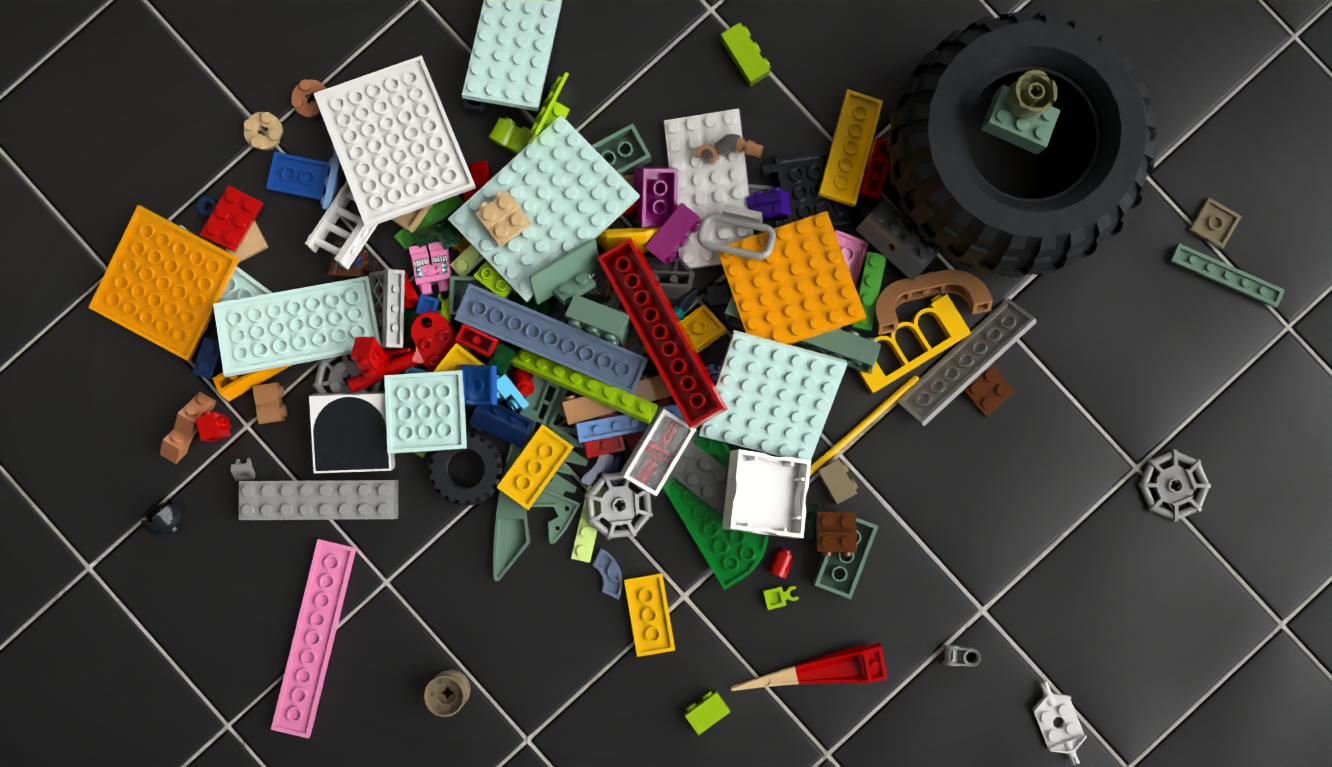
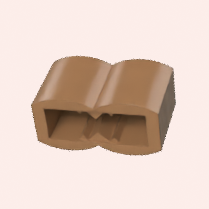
[253,383,287,424]

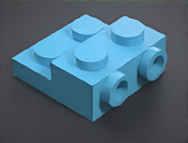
[497,374,529,413]

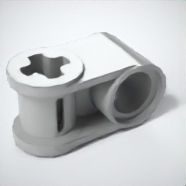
[942,644,981,667]

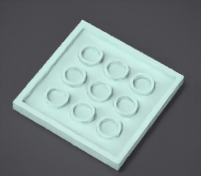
[384,370,467,454]

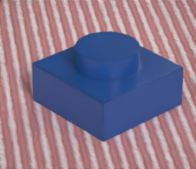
[416,294,440,314]

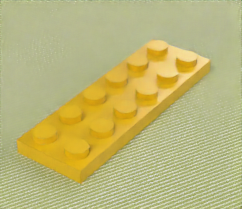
[818,89,883,207]

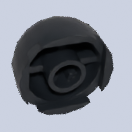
[141,498,182,535]

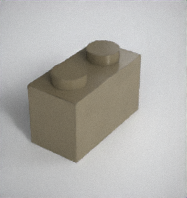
[817,459,858,504]

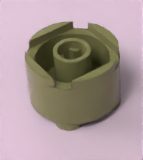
[1007,70,1057,120]

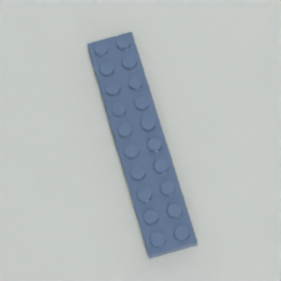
[454,283,649,395]

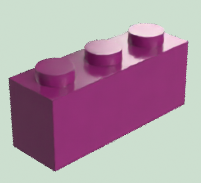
[645,203,702,264]

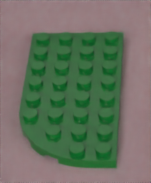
[662,425,769,590]

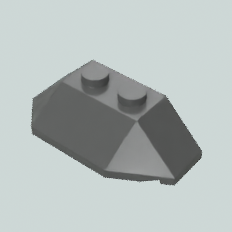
[645,257,695,299]

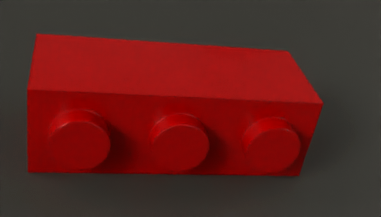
[858,137,890,201]

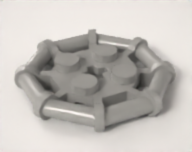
[313,354,381,394]
[1138,449,1211,522]
[584,472,653,540]

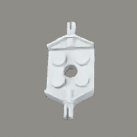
[1032,681,1087,765]

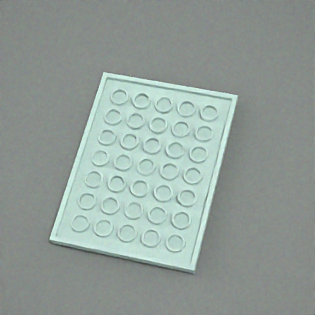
[448,115,640,302]

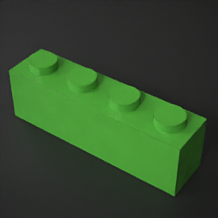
[850,252,886,332]

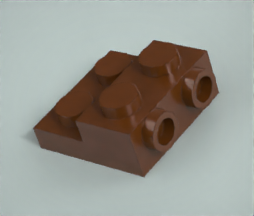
[962,364,1015,417]
[816,511,857,556]

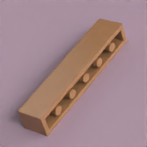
[560,371,672,425]

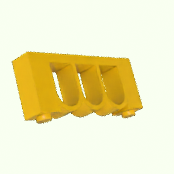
[856,294,971,394]

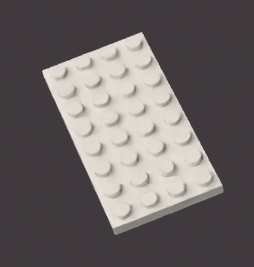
[664,109,754,269]

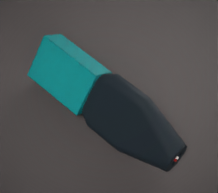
[673,288,699,321]

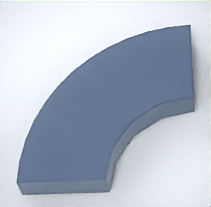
[592,548,623,600]

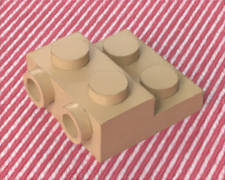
[476,191,532,247]

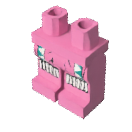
[409,241,452,296]

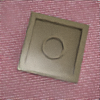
[1188,197,1242,250]

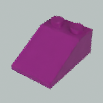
[633,167,678,227]

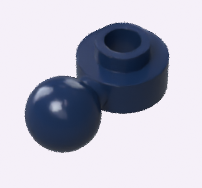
[197,196,217,216]

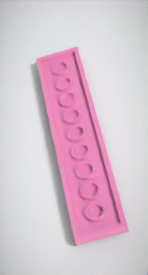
[271,539,356,738]

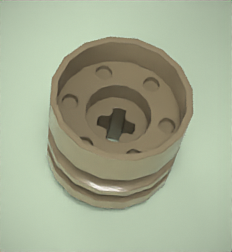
[424,669,471,717]

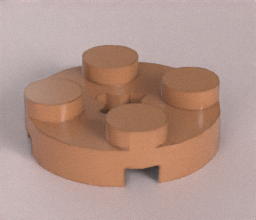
[291,79,327,118]

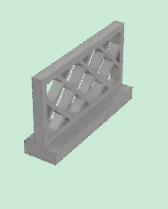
[369,269,405,348]

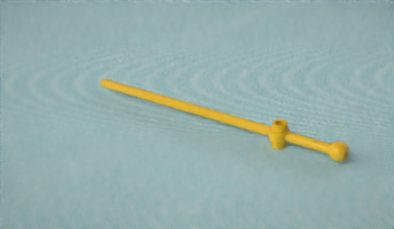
[810,376,919,476]

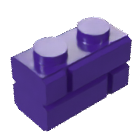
[746,188,791,219]

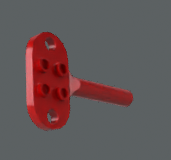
[347,310,458,393]

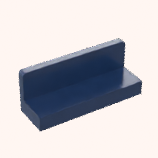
[470,403,534,448]

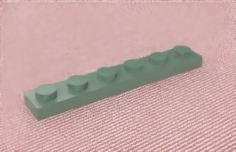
[1169,243,1285,308]

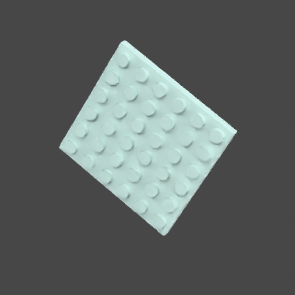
[699,330,848,460]

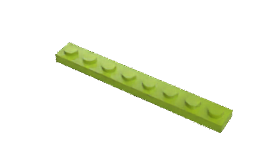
[512,348,658,424]

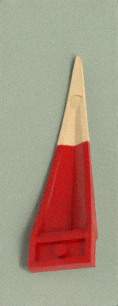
[730,642,887,691]

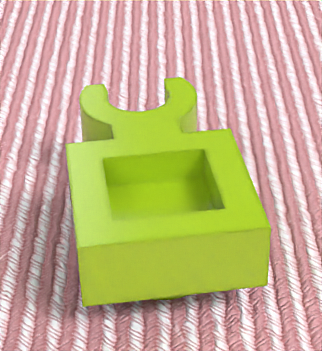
[763,586,799,610]

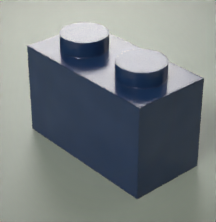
[192,337,222,380]

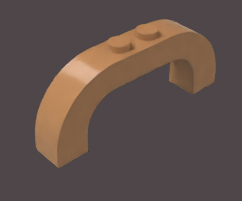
[875,270,993,335]

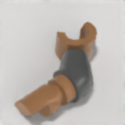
[696,134,763,166]

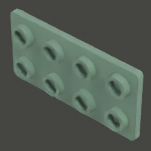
[529,238,601,306]

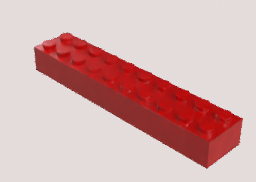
[597,238,728,429]

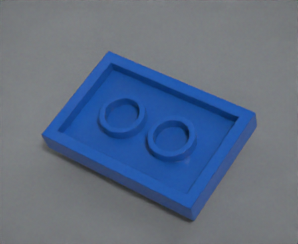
[266,151,330,201]

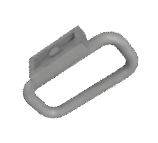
[697,204,776,260]

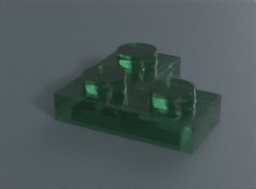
[411,220,462,250]

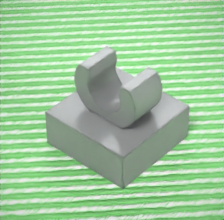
[231,458,256,481]

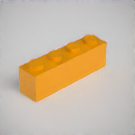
[212,365,291,401]

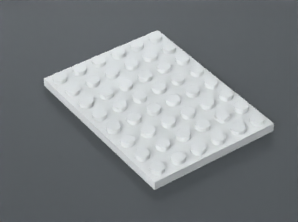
[313,55,476,228]

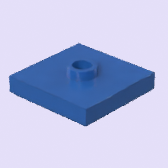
[461,364,497,405]

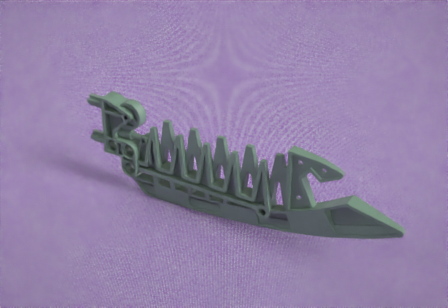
[493,290,645,581]

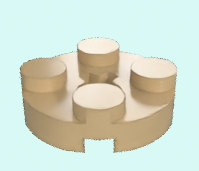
[244,112,283,151]

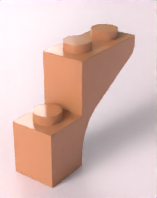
[160,392,216,464]

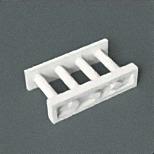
[305,181,378,270]

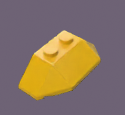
[595,227,661,253]

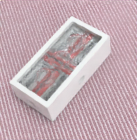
[620,407,697,496]

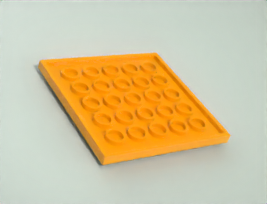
[88,205,240,361]
[717,211,866,345]

